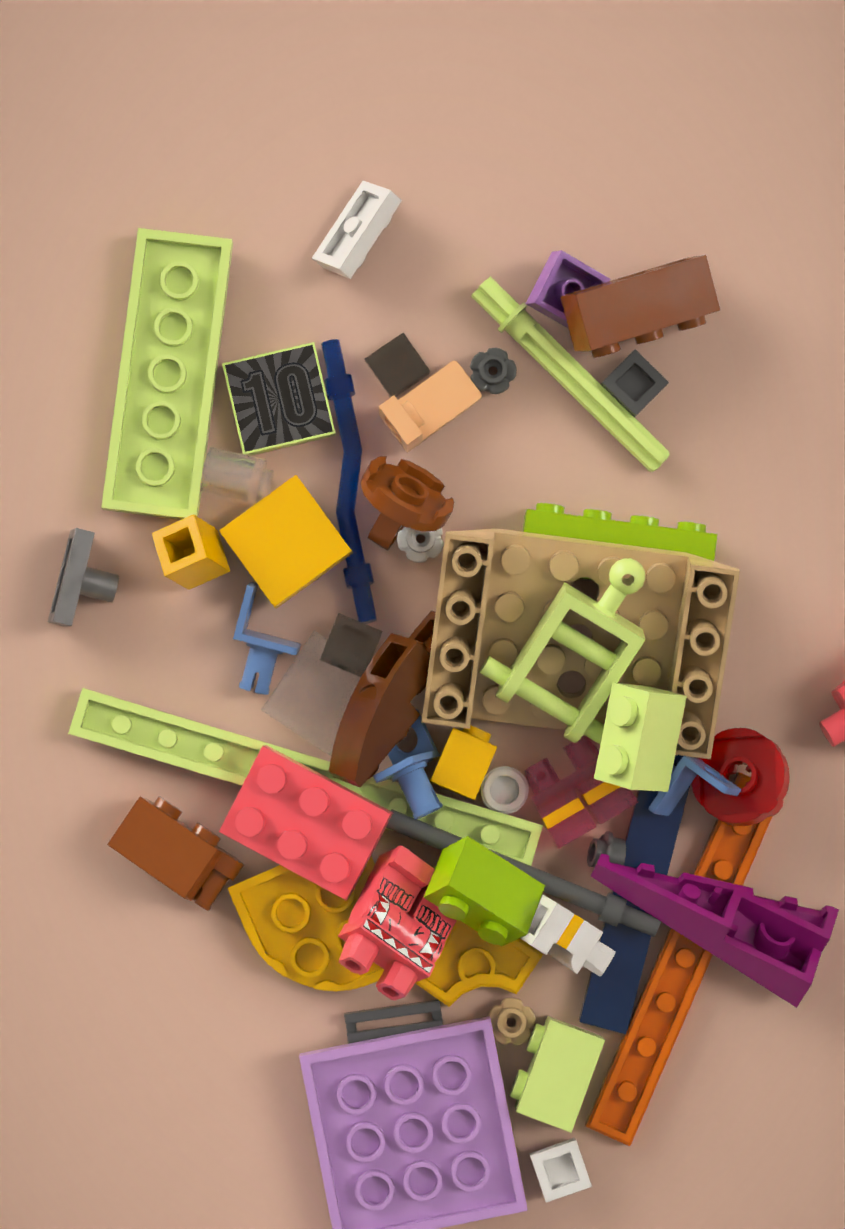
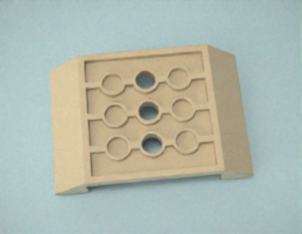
[422,528,740,759]

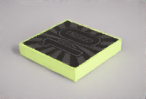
[222,342,336,457]

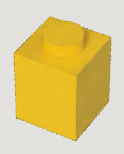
[152,514,231,590]
[430,725,497,800]

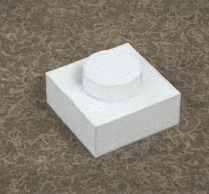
[529,1138,592,1203]

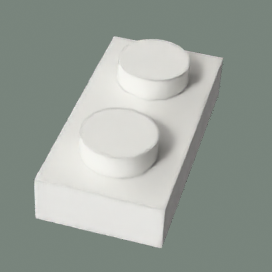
[312,181,402,279]

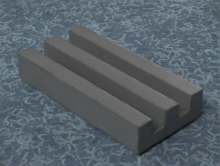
[344,1000,443,1044]

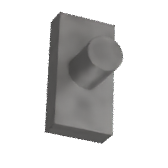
[48,528,119,627]

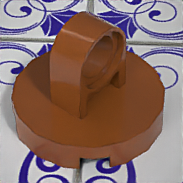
[360,456,454,551]

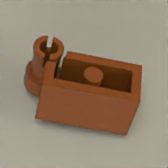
[107,796,244,911]

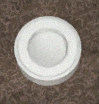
[480,766,529,814]

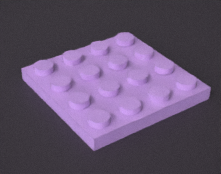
[299,1016,528,1229]

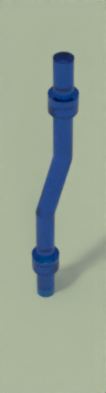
[321,339,377,624]

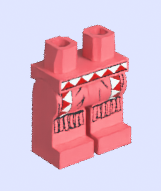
[338,845,457,1001]

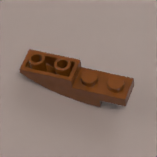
[329,610,436,788]

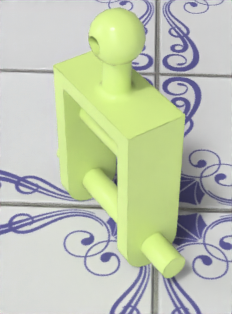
[479,558,645,744]

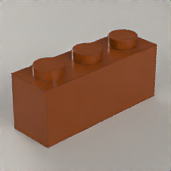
[560,255,721,358]

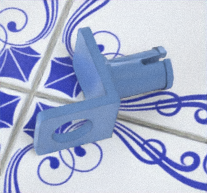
[233,582,301,695]
[373,708,443,820]
[649,755,741,816]

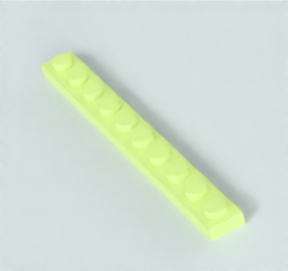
[68,688,543,866]

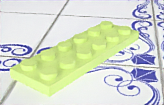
[101,228,233,520]

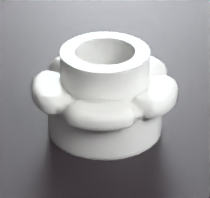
[397,527,444,563]

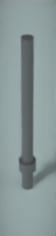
[386,809,661,937]

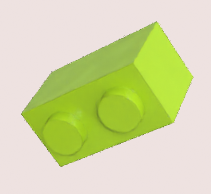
[423,836,545,946]

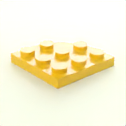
[227,855,384,991]

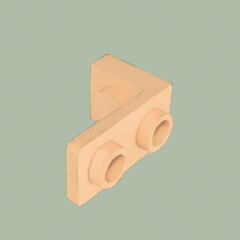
[379,360,482,453]

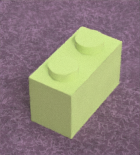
[594,682,687,792]
[509,1016,605,1133]

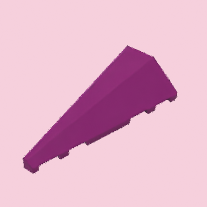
[591,853,839,1008]

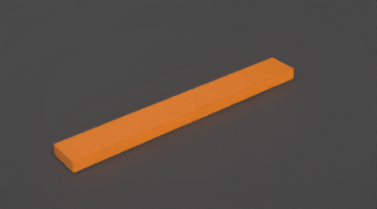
[585,772,773,1146]

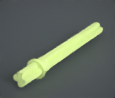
[471,276,670,472]

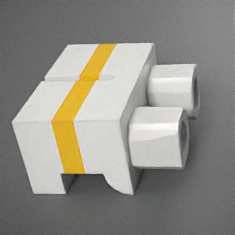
[521,894,616,976]

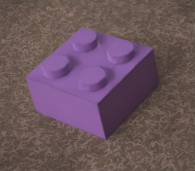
[526,250,611,329]

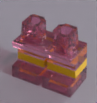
[524,735,638,849]

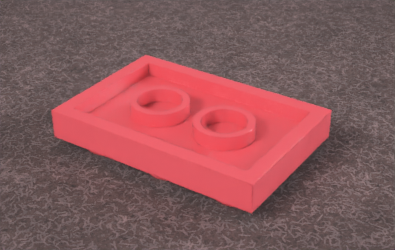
[219,745,393,900]

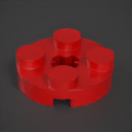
[691,728,790,826]

